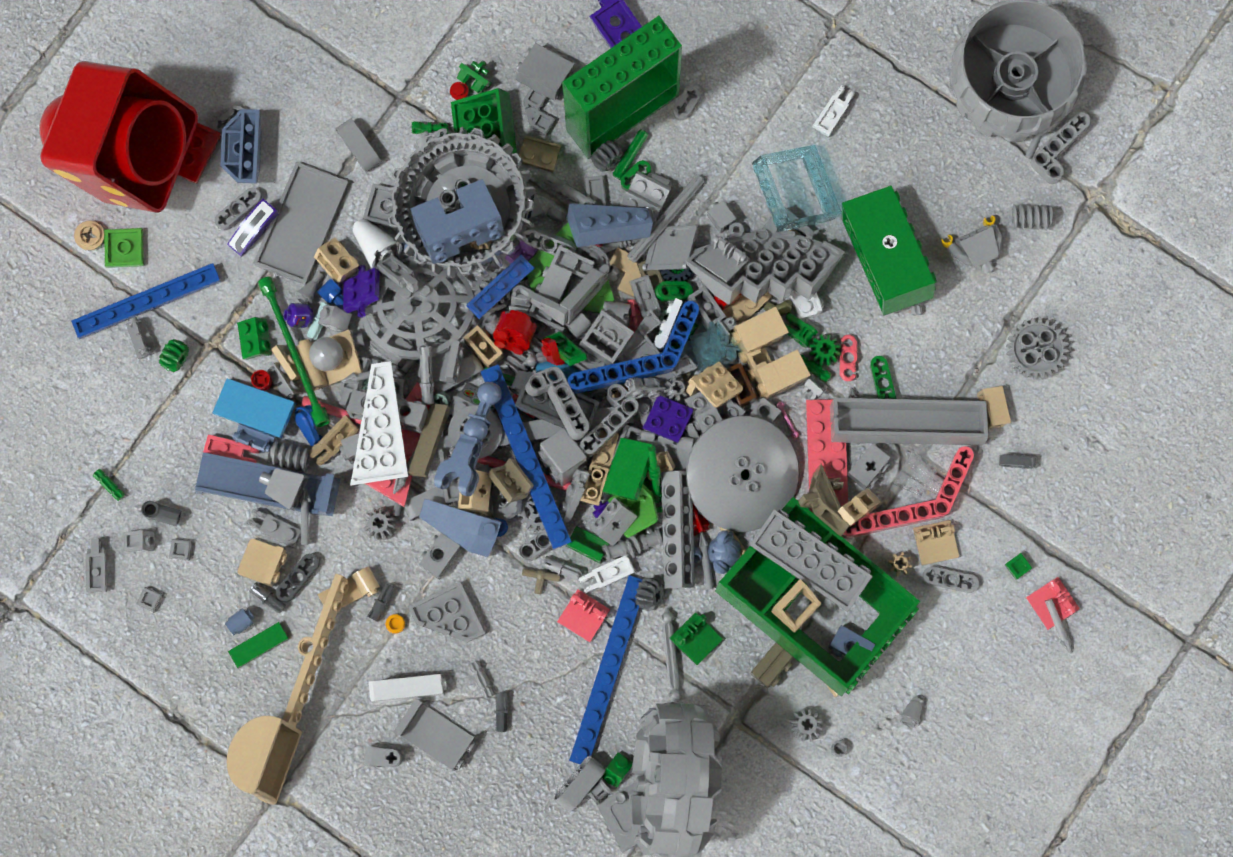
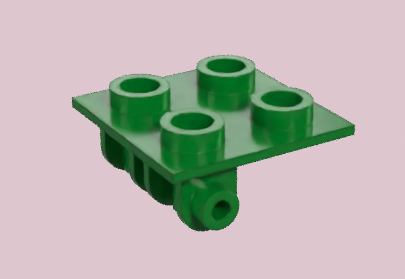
[669,612,723,665]

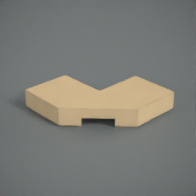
[610,248,641,298]

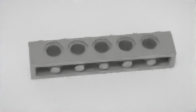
[661,471,695,589]

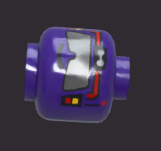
[284,303,314,328]

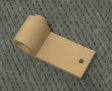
[317,566,380,608]

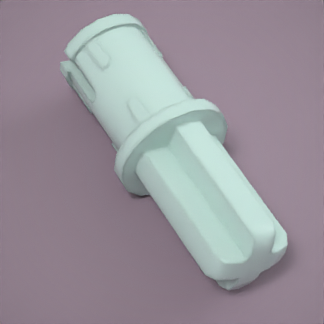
[307,302,330,340]

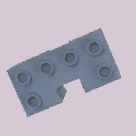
[410,179,504,264]

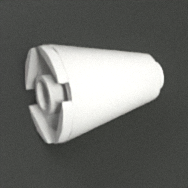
[353,219,402,271]

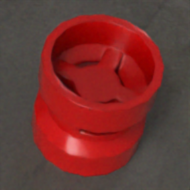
[251,370,273,392]

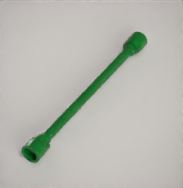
[258,276,331,427]

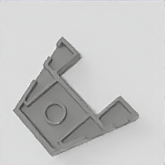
[617,310,697,383]

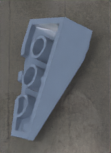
[419,499,501,557]

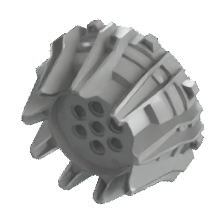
[386,127,537,278]

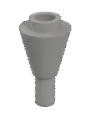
[296,272,323,304]

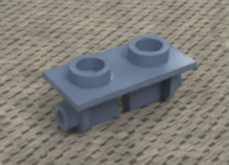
[233,423,275,453]

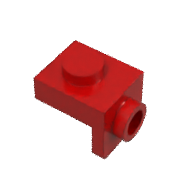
[541,338,565,366]

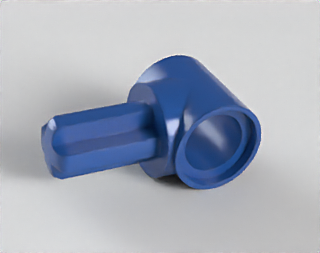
[317,279,343,310]

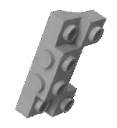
[528,245,595,333]
[683,391,722,434]

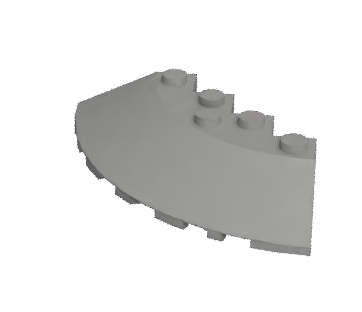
[685,229,845,305]

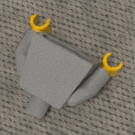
[941,215,1002,274]

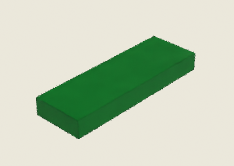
[543,331,587,366]
[228,622,289,669]

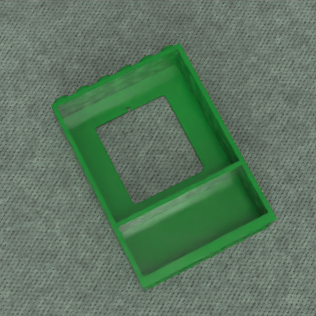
[562,15,682,159]
[715,497,920,697]

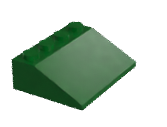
[451,88,517,154]

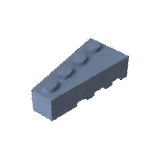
[567,203,653,247]

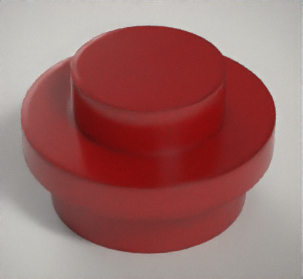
[450,82,469,100]

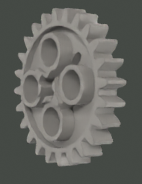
[1006,318,1069,380]

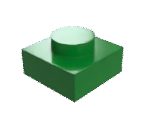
[1005,553,1032,580]

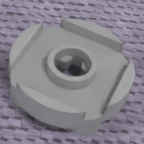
[489,484,522,520]

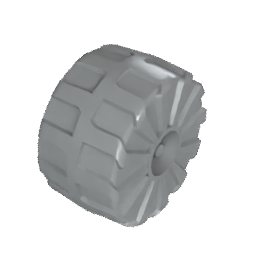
[949,0,1087,142]

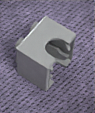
[539,428,587,486]

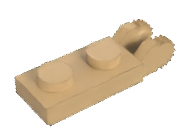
[309,415,359,465]

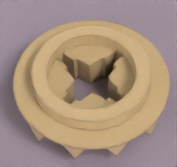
[74,221,104,251]

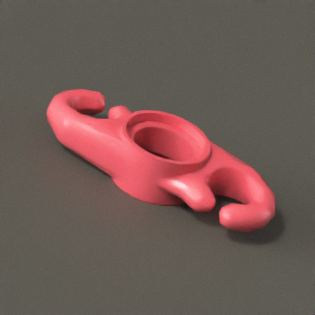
[839,335,857,381]

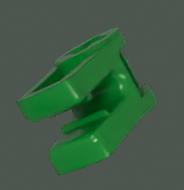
[784,312,818,348]

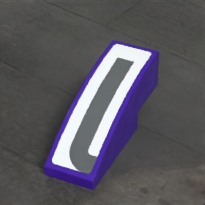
[227,199,279,257]

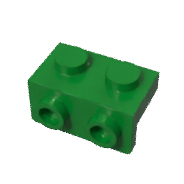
[237,317,272,360]

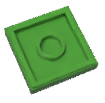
[104,228,144,268]

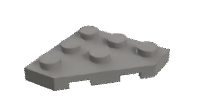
[407,581,485,642]

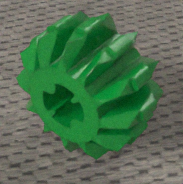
[809,334,841,366]
[159,339,189,373]

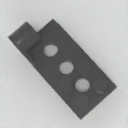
[510,371,599,437]

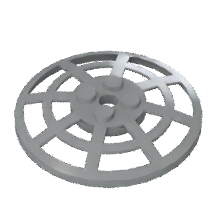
[361,256,474,360]

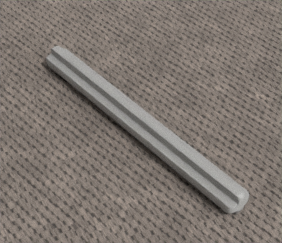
[627,175,704,263]

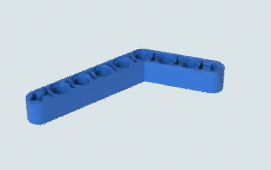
[567,301,699,394]

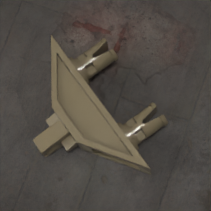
[798,464,849,537]

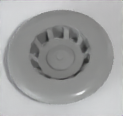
[448,405,502,459]

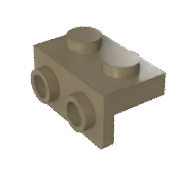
[487,458,533,503]

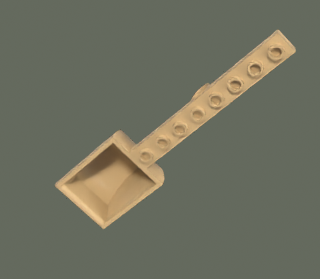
[227,574,349,805]

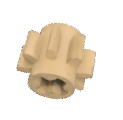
[888,552,912,577]

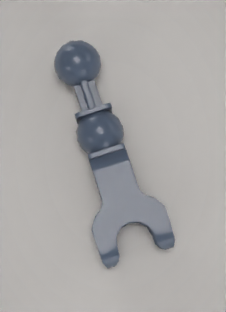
[434,382,502,497]

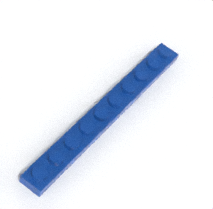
[480,365,571,550]
[569,575,642,765]

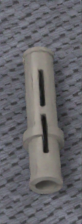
[544,173,597,205]
[419,345,435,405]

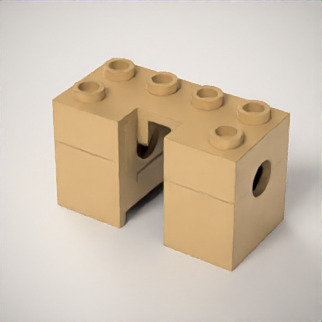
[730,307,810,400]

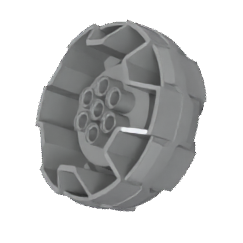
[631,702,722,857]

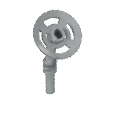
[576,239,640,270]

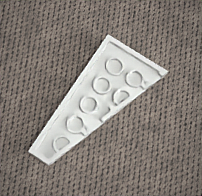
[350,361,408,485]

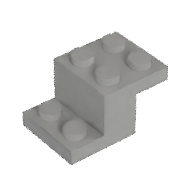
[572,311,634,382]

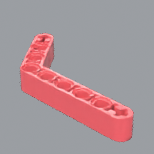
[842,446,974,539]

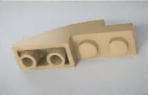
[580,430,619,506]
[838,488,882,526]

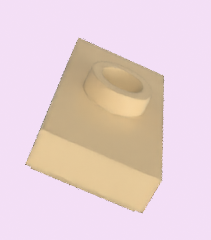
[272,345,301,380]

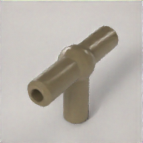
[522,568,561,595]

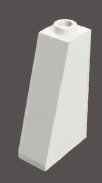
[369,674,447,704]

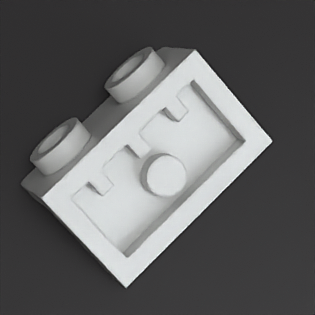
[789,290,824,320]

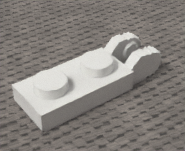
[813,85,855,137]
[654,298,682,351]
[579,555,635,594]

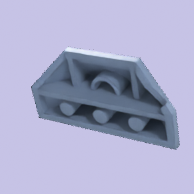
[220,109,262,184]

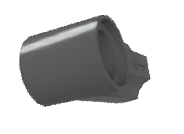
[141,501,182,527]

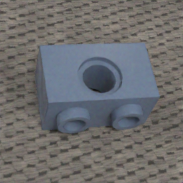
[828,625,875,658]

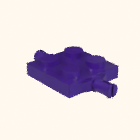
[343,265,379,318]

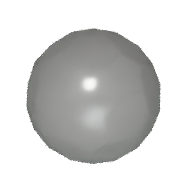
[309,337,343,371]

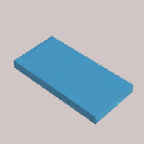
[212,378,296,439]

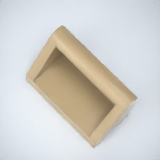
[771,580,821,632]

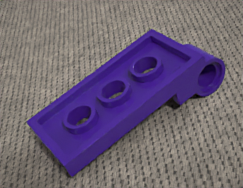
[589,0,642,48]

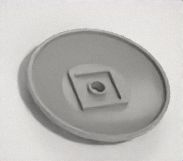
[686,416,799,532]

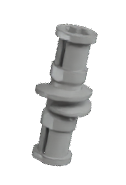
[602,529,663,562]

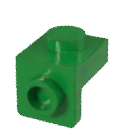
[602,752,633,788]

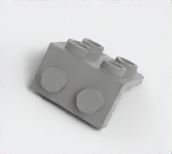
[418,340,464,384]

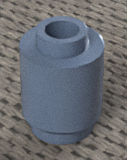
[225,608,255,635]

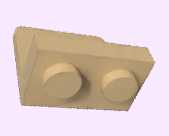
[686,361,743,408]
[237,539,287,587]

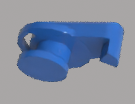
[295,405,323,446]

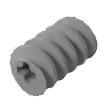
[1012,204,1053,230]
[504,336,543,374]
[267,441,310,473]

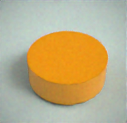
[385,614,405,634]

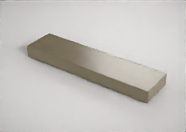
[408,404,451,477]

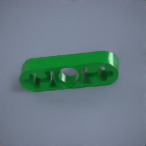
[870,356,897,399]

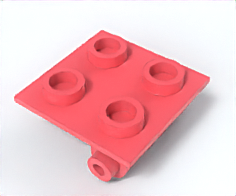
[1026,577,1080,630]
[557,589,611,642]

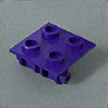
[643,396,694,443]

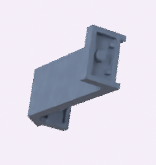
[195,452,340,516]

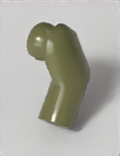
[763,300,793,316]

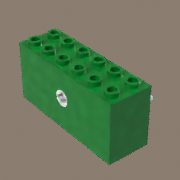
[841,185,937,316]

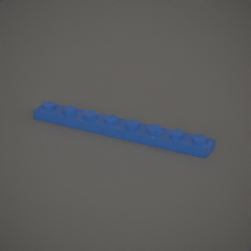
[71,263,221,339]

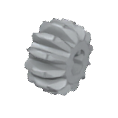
[363,508,396,541]
[790,709,823,742]

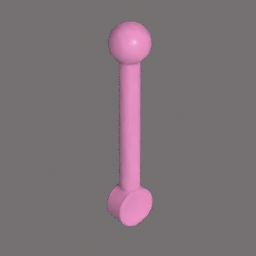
[776,402,799,438]

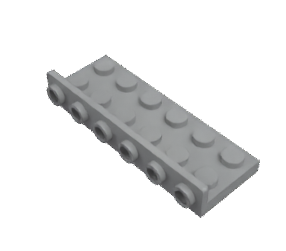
[750,509,872,612]

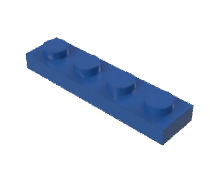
[466,255,534,319]

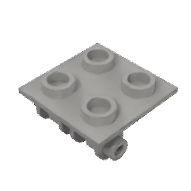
[696,235,750,283]

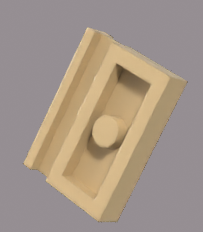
[519,135,561,172]

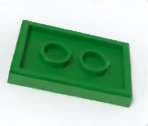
[602,438,656,501]

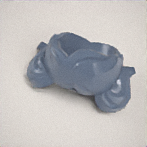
[708,530,742,574]

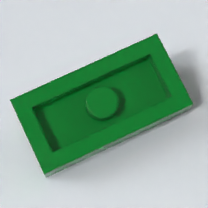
[566,526,610,564]

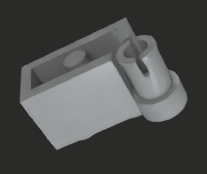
[370,326,420,374]

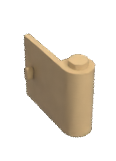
[296,329,363,391]

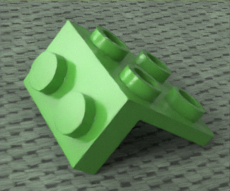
[608,484,658,538]

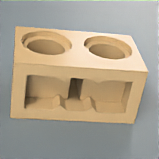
[314,238,359,285]

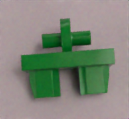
[457,60,492,93]

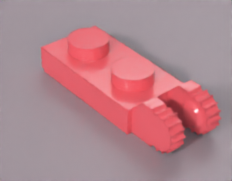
[203,435,260,463]

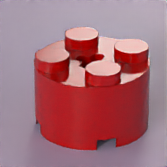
[493,310,537,355]

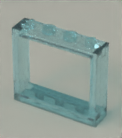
[752,145,842,232]

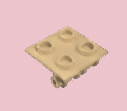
[913,520,959,565]

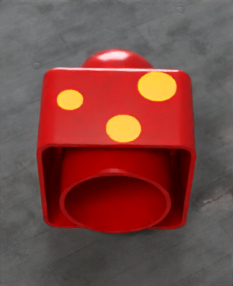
[39,61,198,213]

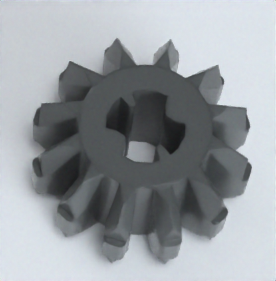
[591,140,623,172]
[635,578,665,611]

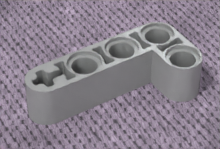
[1031,112,1090,184]
[525,367,589,440]
[579,384,639,458]

